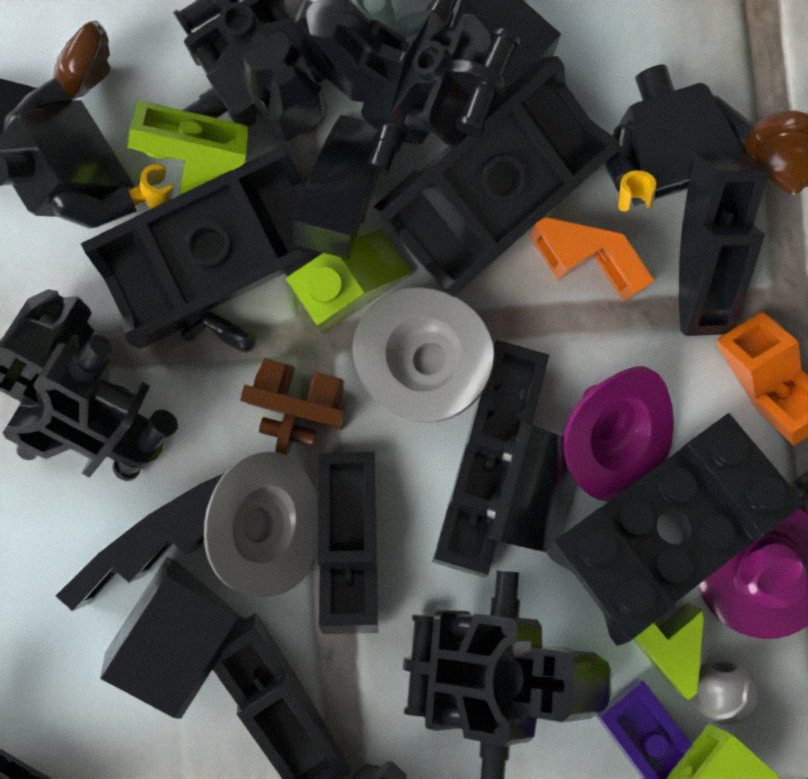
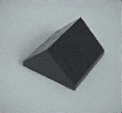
[100,557,245,719]

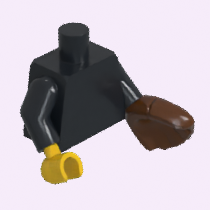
[0,20,174,229]
[605,64,808,212]

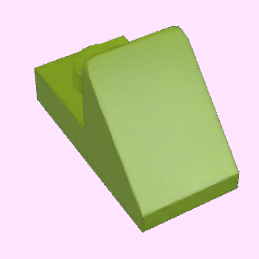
[127,99,249,195]
[633,603,704,701]

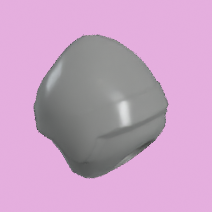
[695,660,758,724]

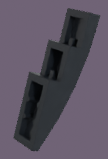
[432,339,550,578]
[55,473,224,611]

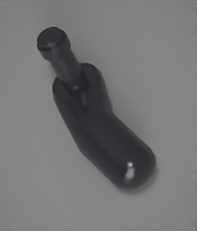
[181,311,256,353]

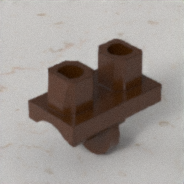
[240,358,347,456]

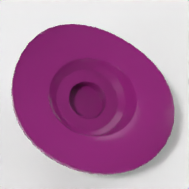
[563,366,674,502]
[699,509,808,639]

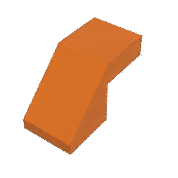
[529,217,655,302]
[716,311,808,446]

